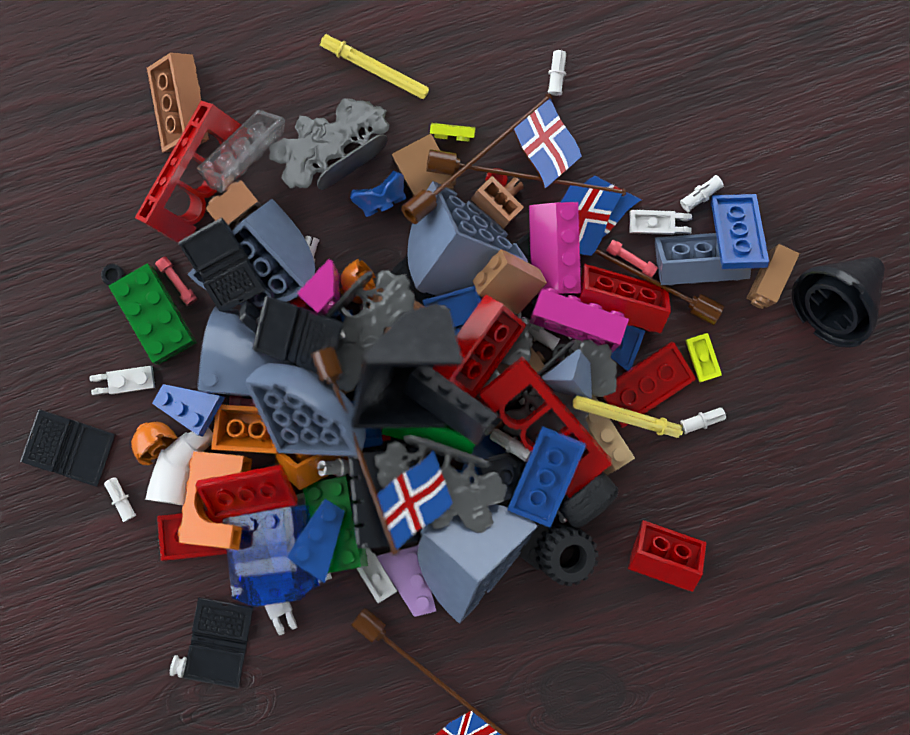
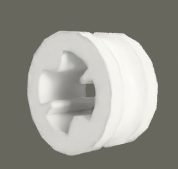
[170,655,187,678]

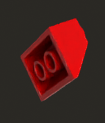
[628,520,707,592]

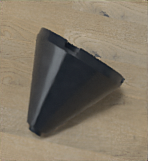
[792,257,885,348]

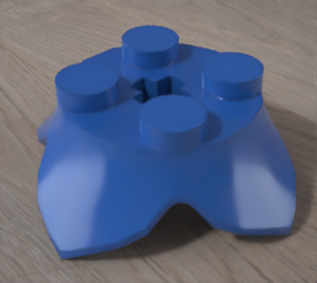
[350,171,406,217]

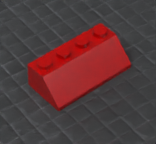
[576,264,671,333]
[433,294,527,399]

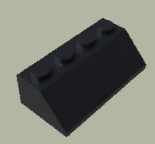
[403,365,501,446]

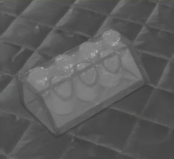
[196,110,285,193]

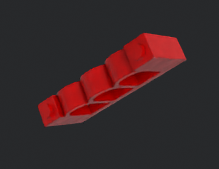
[135,101,251,243]
[480,356,612,498]

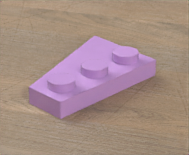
[377,545,436,617]

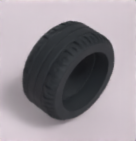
[559,472,618,528]

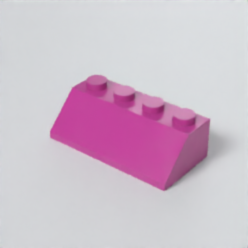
[529,202,581,295]
[297,259,341,318]
[529,288,629,352]

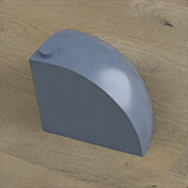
[408,181,528,296]
[187,199,315,307]
[198,306,295,397]
[245,363,366,456]
[417,504,537,624]

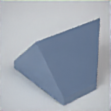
[543,349,592,399]

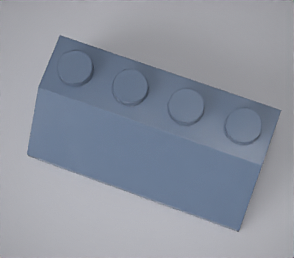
[655,233,751,285]

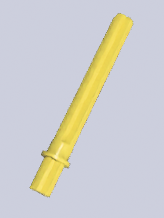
[320,34,429,99]
[573,396,683,438]

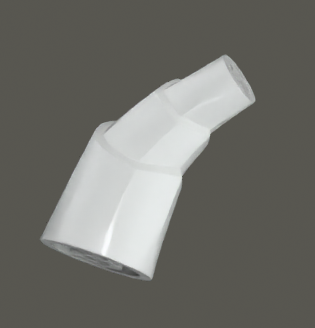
[145,427,213,505]

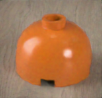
[340,259,380,305]
[131,422,178,465]

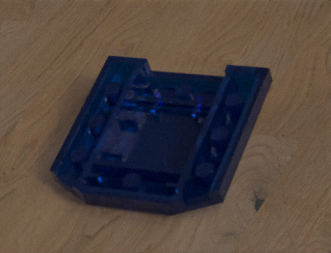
[223,505,319,607]

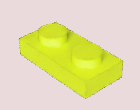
[430,123,475,141]
[685,333,722,382]

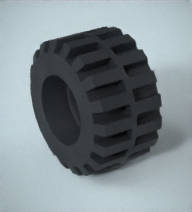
[535,524,599,586]

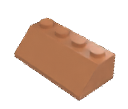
[147,52,209,152]

